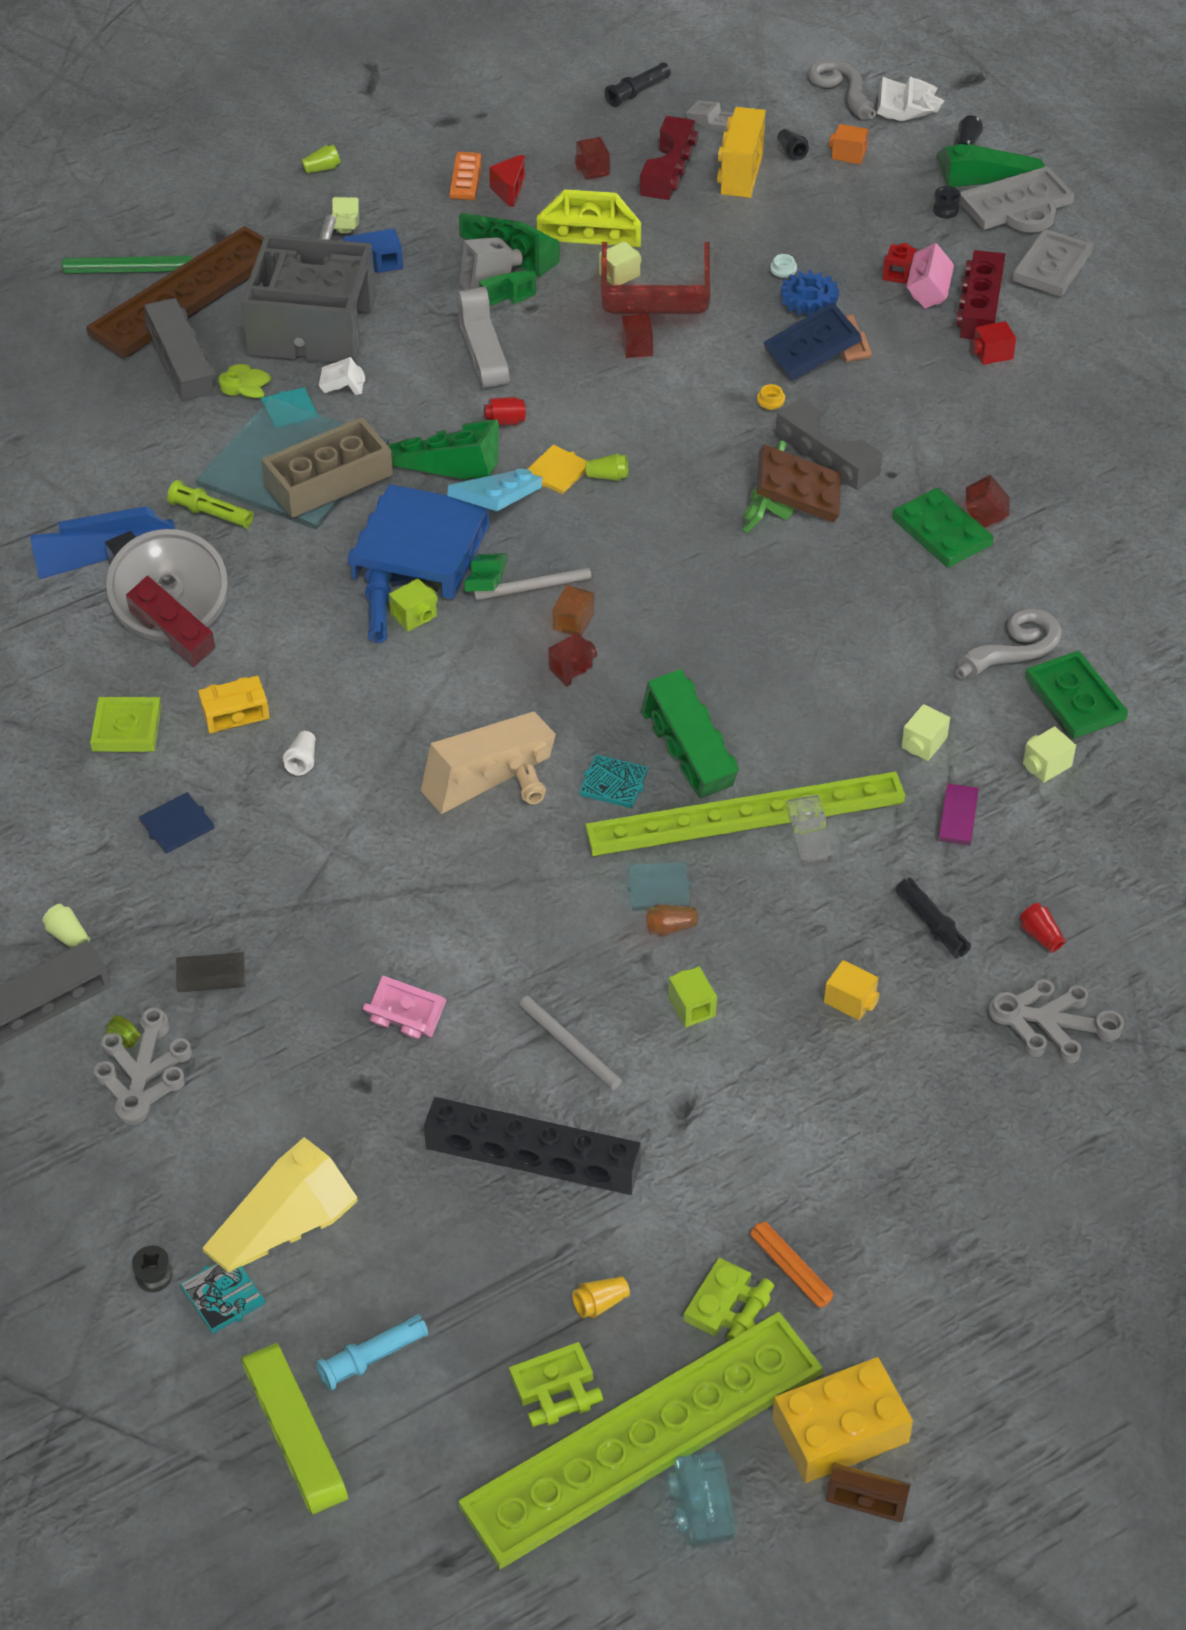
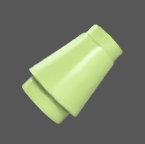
[42,904,90,947]

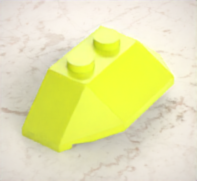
[536,189,641,247]

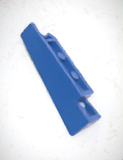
[30,506,175,579]

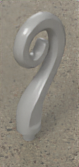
[808,59,876,119]
[955,608,1061,679]

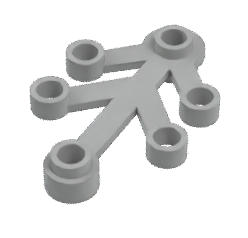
[989,979,1124,1063]
[94,1008,192,1125]

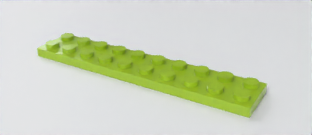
[458,1312,823,1570]

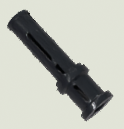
[605,62,671,107]

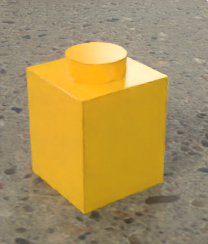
[824,960,880,1021]

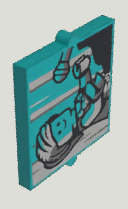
[180,1263,266,1335]

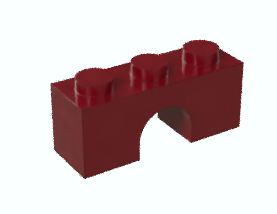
[126,575,215,668]

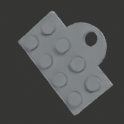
[959,166,1075,232]

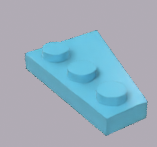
[447,469,542,511]

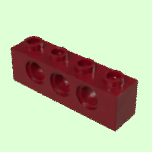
[956,250,1006,339]

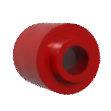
[484,397,526,426]

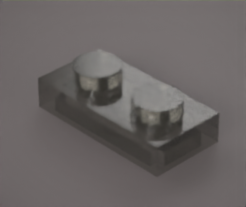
[176,952,246,992]

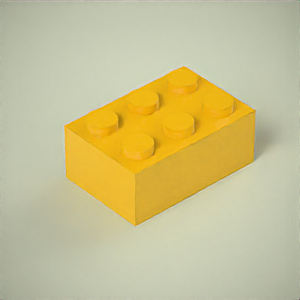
[717,107,766,198]
[772,1357,913,1484]

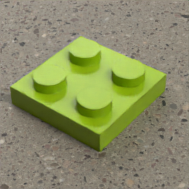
[90,697,162,752]

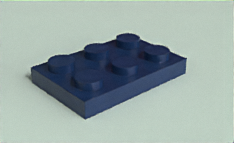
[763,302,862,381]

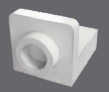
[319,357,365,395]

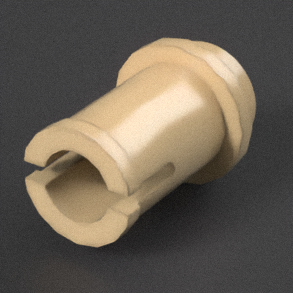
[515,764,546,804]

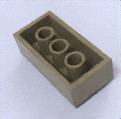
[261,417,393,518]

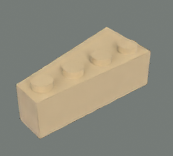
[421,711,556,814]

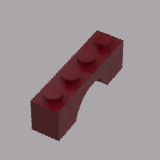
[640,116,699,200]

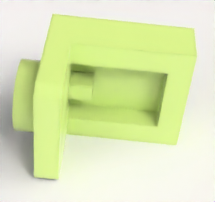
[331,197,359,233]

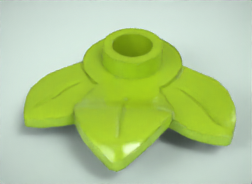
[218,364,272,398]

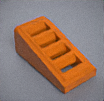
[450,152,482,200]

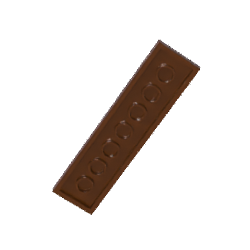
[86,226,264,358]

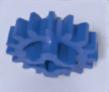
[780,270,839,317]

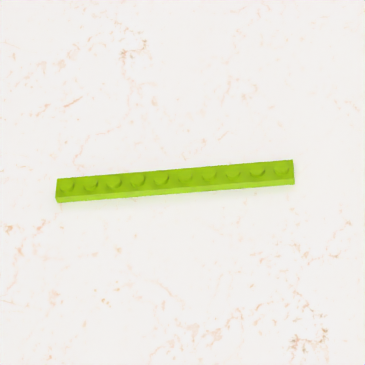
[585,771,905,856]

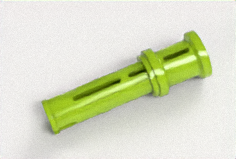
[167,480,254,529]

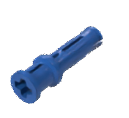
[365,568,392,643]

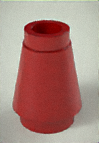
[1019,903,1066,953]

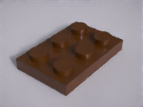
[756,444,841,523]

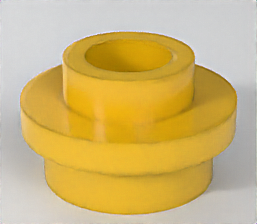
[757,384,785,410]

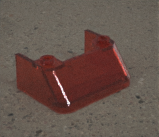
[601,242,710,314]

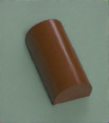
[826,1463,911,1522]

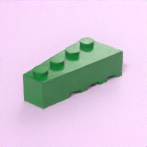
[640,669,739,799]

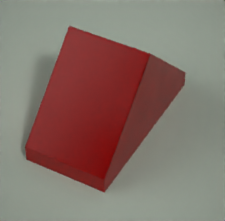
[489,155,525,207]

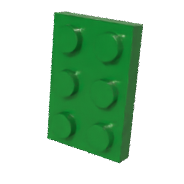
[892,487,994,568]
[1025,650,1128,739]

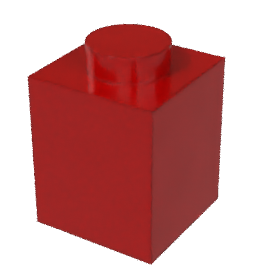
[971,321,1016,365]

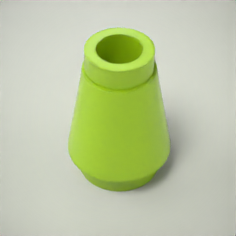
[301,144,341,174]
[586,453,629,481]

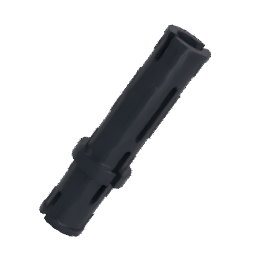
[895,877,971,959]

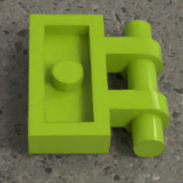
[683,1257,774,1341]
[509,1342,604,1428]

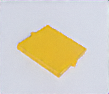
[527,444,587,494]

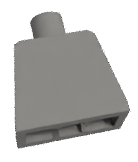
[459,238,522,290]

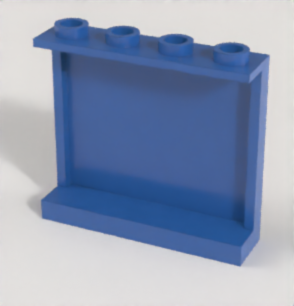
[348,484,489,599]

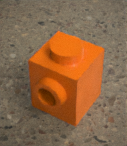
[829,124,869,165]

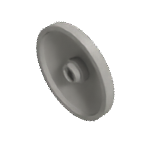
[106,529,228,642]

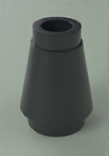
[956,115,983,145]
[777,129,809,160]

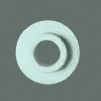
[770,254,797,278]

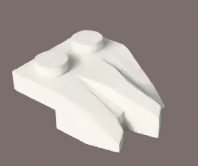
[877,77,945,121]

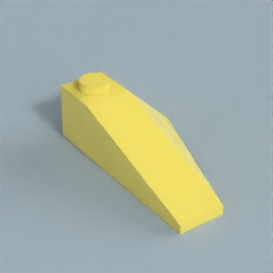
[202,1137,358,1272]

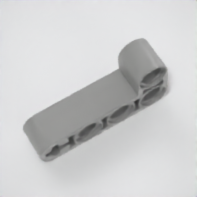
[457,287,510,388]

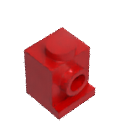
[882,243,917,284]

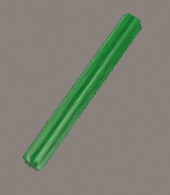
[62,256,193,274]

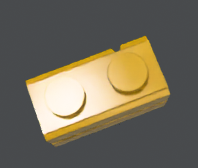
[198,675,270,734]

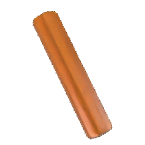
[750,1221,834,1308]

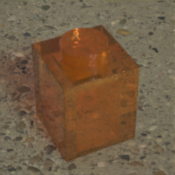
[553,585,594,638]

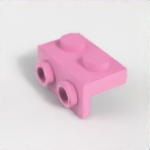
[363,975,447,1039]

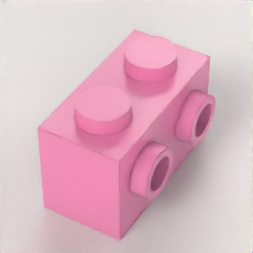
[907,243,954,309]

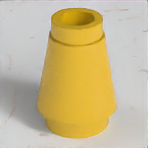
[572,1276,630,1319]

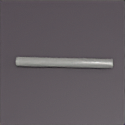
[474,567,591,601]
[519,996,622,1090]

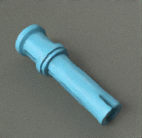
[315,1314,428,1391]

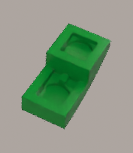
[479,271,536,307]
[464,553,507,592]

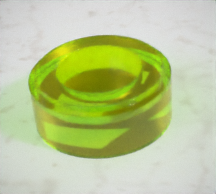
[106,1015,141,1048]

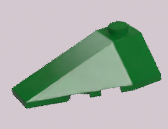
[937,144,1045,187]
[459,213,560,278]
[387,419,499,479]

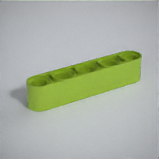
[241,1342,348,1516]

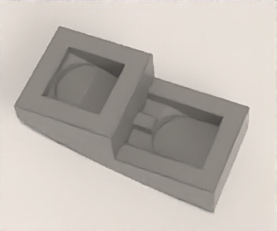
[686,100,734,134]

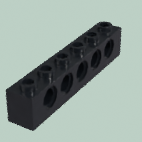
[424,1097,641,1195]

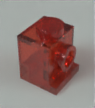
[548,633,597,687]

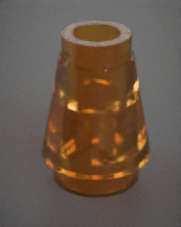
[646,904,698,937]

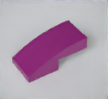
[938,783,979,846]

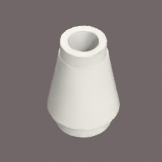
[283,731,316,775]

